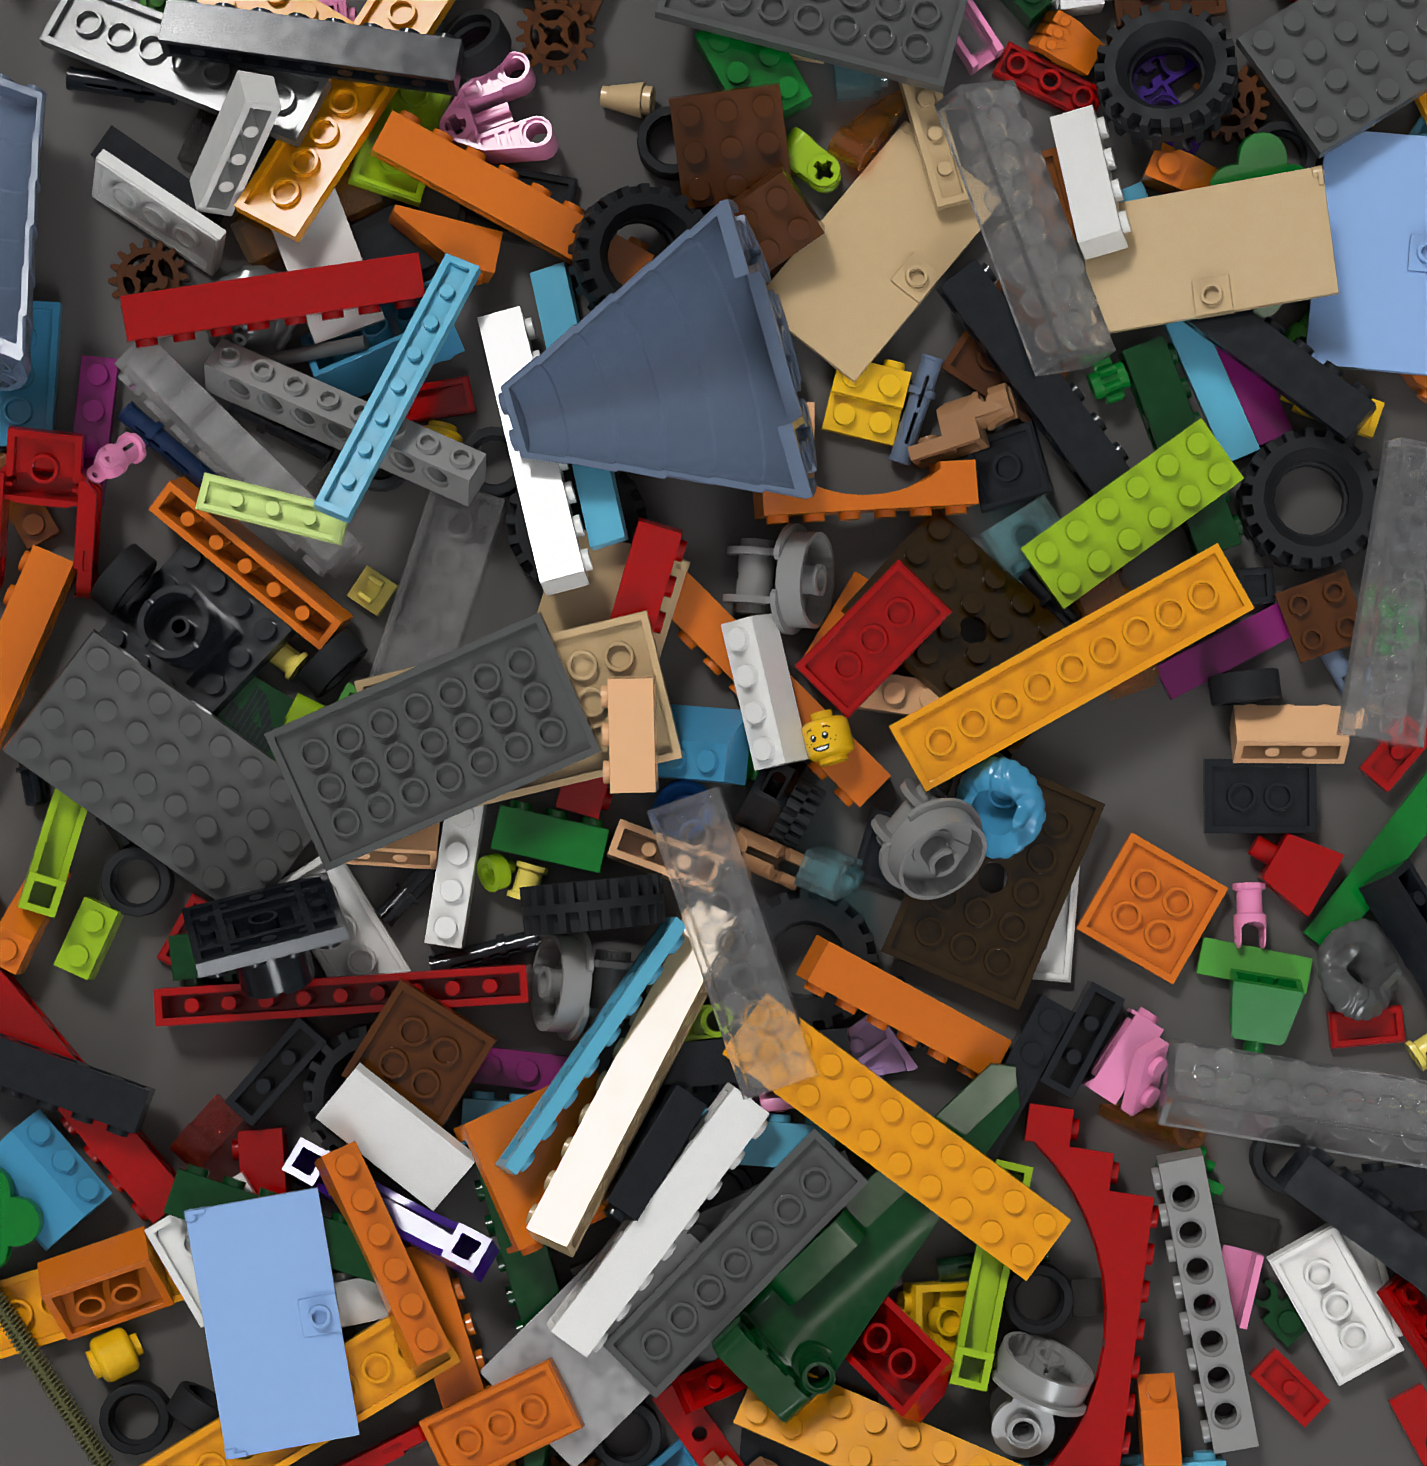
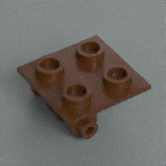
[1274,569,1371,663]

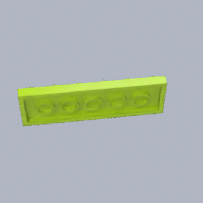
[1019,418,1244,609]

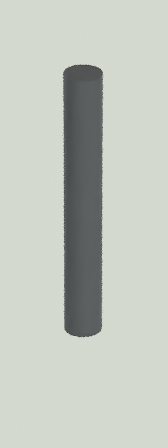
[262,335,369,366]

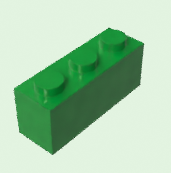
[490,800,610,873]

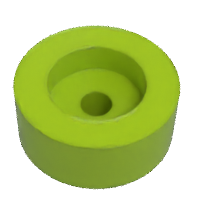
[477,852,516,892]

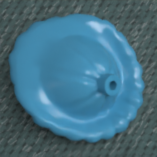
[955,756,1046,859]

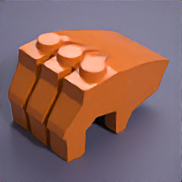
[1028,10,1105,76]

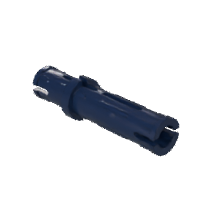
[117,401,217,489]

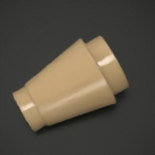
[600,82,656,119]

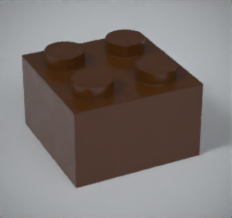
[732,165,825,271]

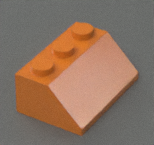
[37,1226,174,1341]

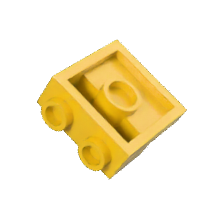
[821,359,912,447]
[896,1281,968,1358]

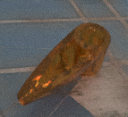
[827,90,906,172]
[1097,1104,1207,1149]

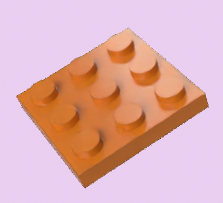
[1075,832,1228,984]

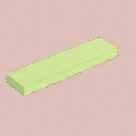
[195,472,348,546]

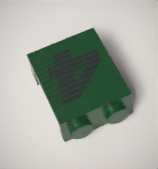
[217,676,294,758]

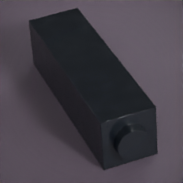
[90,125,224,225]
[601,1085,707,1223]

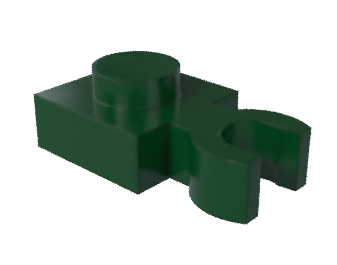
[1253,1278,1307,1348]

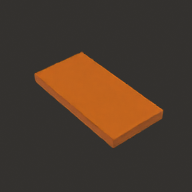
[419,1357,585,1466]

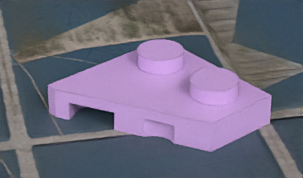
[849,1014,918,1076]

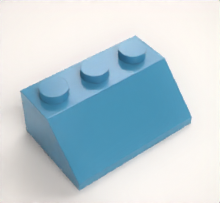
[658,704,749,785]
[0,1109,112,1251]

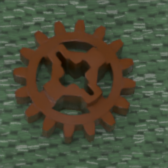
[516,0,597,75]
[1191,65,1270,145]
[108,239,191,307]

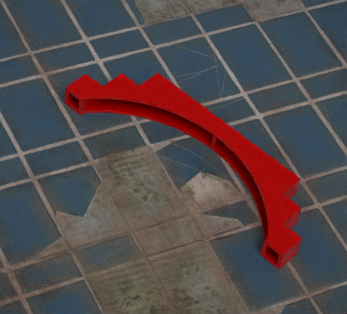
[1023,1103,1159,1466]

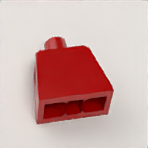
[1247,833,1345,916]

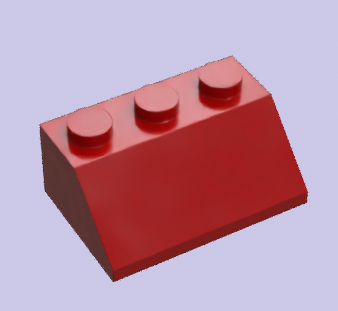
[845,1295,954,1423]

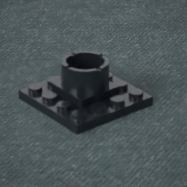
[99,541,296,717]
[181,872,350,999]

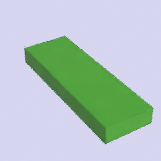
[1195,937,1313,995]

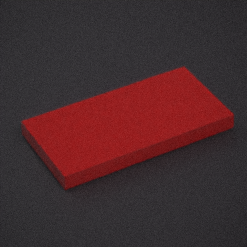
[795,559,953,718]

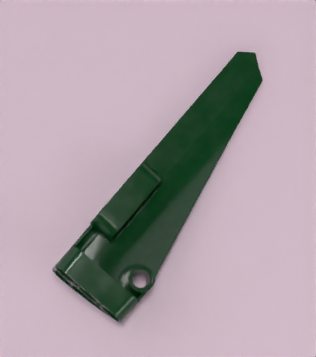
[711,1063,1020,1423]

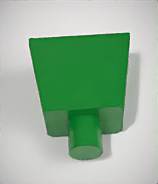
[1229,968,1304,1060]

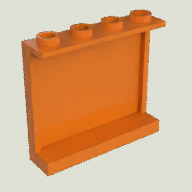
[453,1070,608,1256]

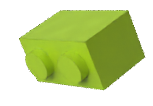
[53,897,124,980]

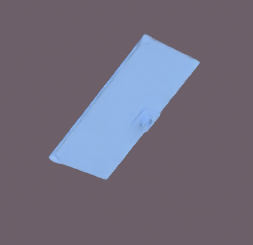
[1306,131,1427,376]
[184,1187,360,1459]

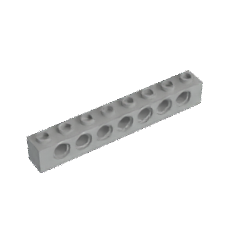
[204,338,486,507]
[1151,1148,1259,1454]

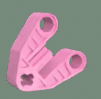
[439,51,559,164]

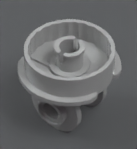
[722,523,835,635]
[871,778,987,900]
[531,932,634,1041]
[990,1331,1094,1458]

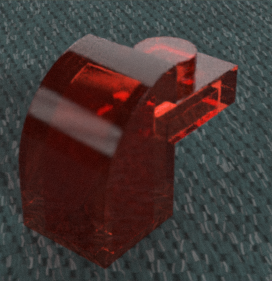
[169,1093,244,1168]

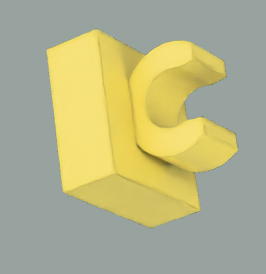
[346,565,399,617]

